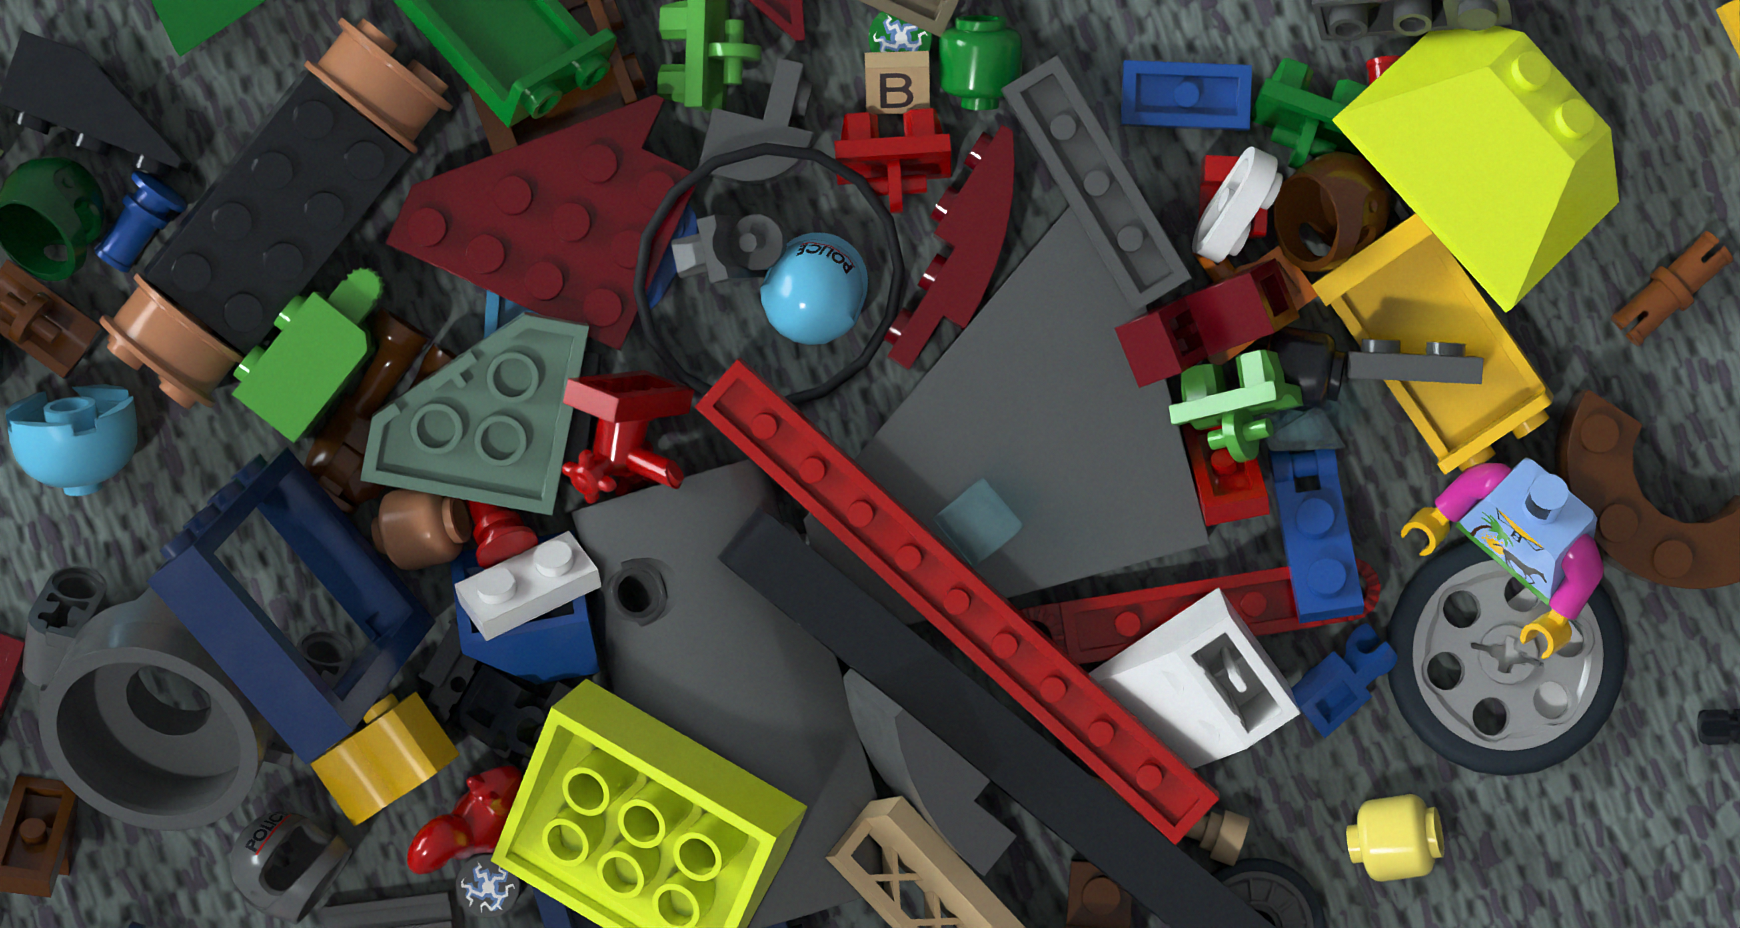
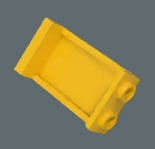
[1311,213,1554,475]

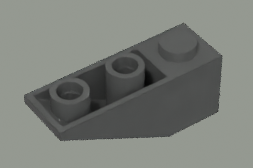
[1312,0,1513,41]

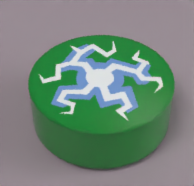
[868,11,932,53]

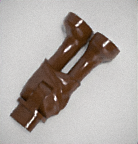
[304,307,458,514]

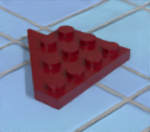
[386,95,699,351]

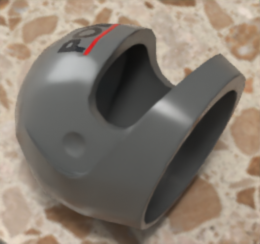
[231,811,352,925]

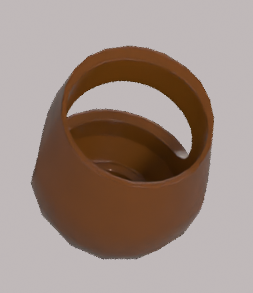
[1274,151,1391,272]

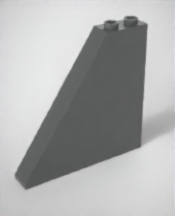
[799,206,1210,625]

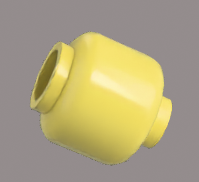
[1346,794,1444,882]

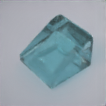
[1263,407,1345,451]
[932,477,1024,568]

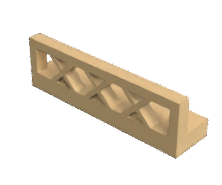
[825,796,1026,928]

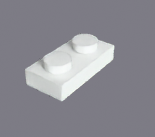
[454,531,602,641]

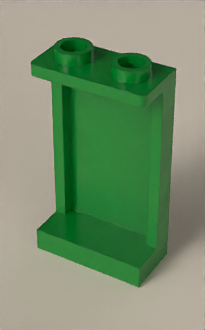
[393,0,617,128]

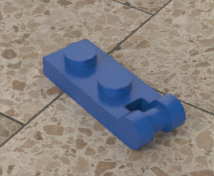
[1268,441,1364,624]

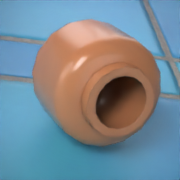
[371,488,472,571]

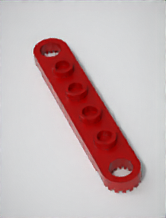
[1019,558,1381,665]

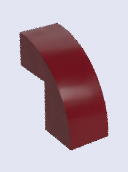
[1114,258,1299,388]

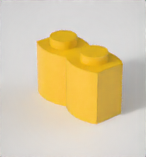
[310,691,460,826]

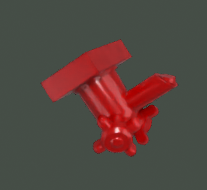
[562,370,694,504]

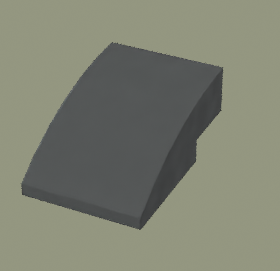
[843,668,1017,876]

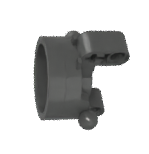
[22,566,356,831]

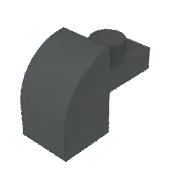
[698,58,814,186]

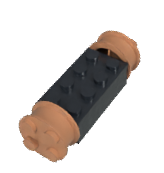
[99,17,453,410]

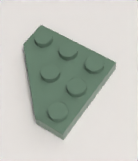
[360,312,589,515]

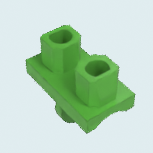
[657,0,762,113]
[1169,350,1303,463]

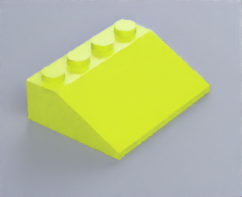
[491,679,808,928]

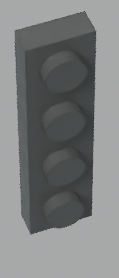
[1001,55,1192,312]

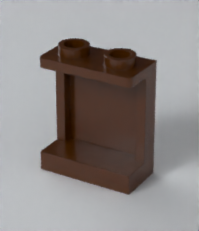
[466,0,648,155]

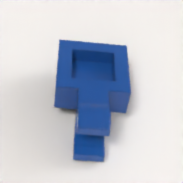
[1291,623,1398,738]

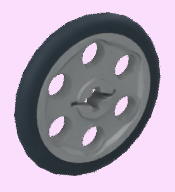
[1387,539,1626,776]

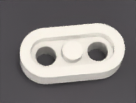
[1192,146,1283,263]

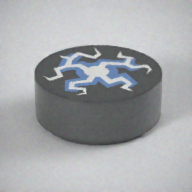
[456,853,521,918]

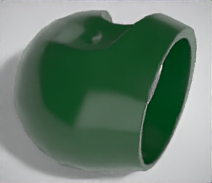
[0,157,106,281]

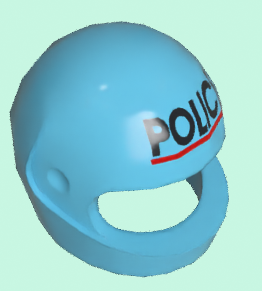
[760,233,868,345]

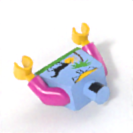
[1401,457,1604,659]

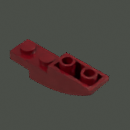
[883,124,1015,371]

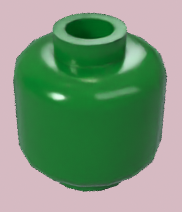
[939,14,1022,110]

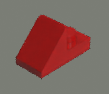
[1181,423,1270,526]

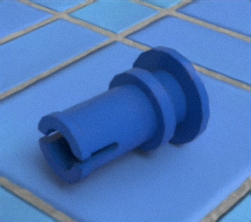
[94,170,188,273]

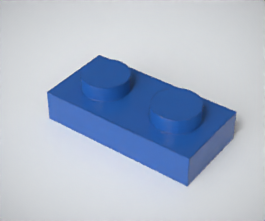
[1120,60,1252,131]

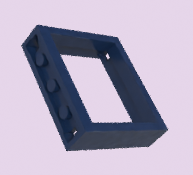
[146,447,436,765]

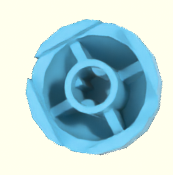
[6,384,137,496]

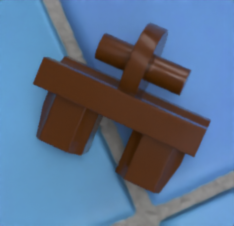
[0,259,104,379]

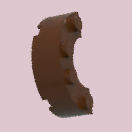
[1555,389,1740,589]

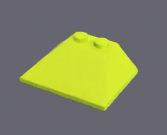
[1332,26,1619,313]

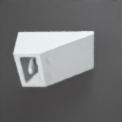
[1089,587,1301,769]

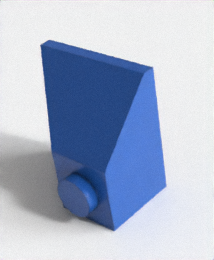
[450,530,600,685]

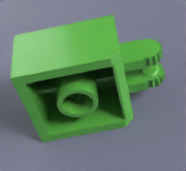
[232,267,386,443]

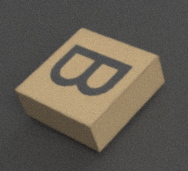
[865,51,930,114]

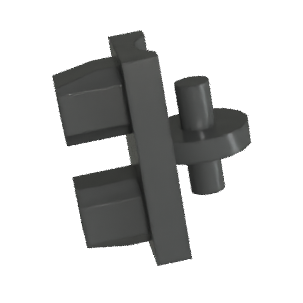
[671,214,787,283]

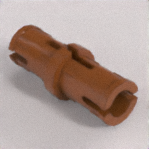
[1611,231,1734,347]

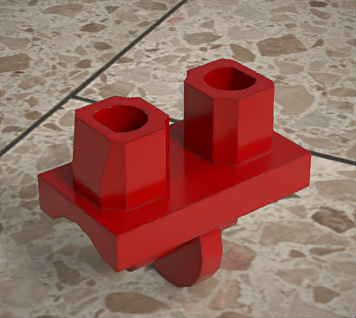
[834,108,951,214]

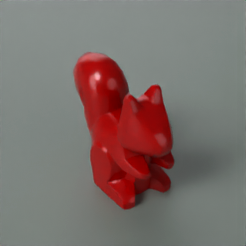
[407,765,523,875]

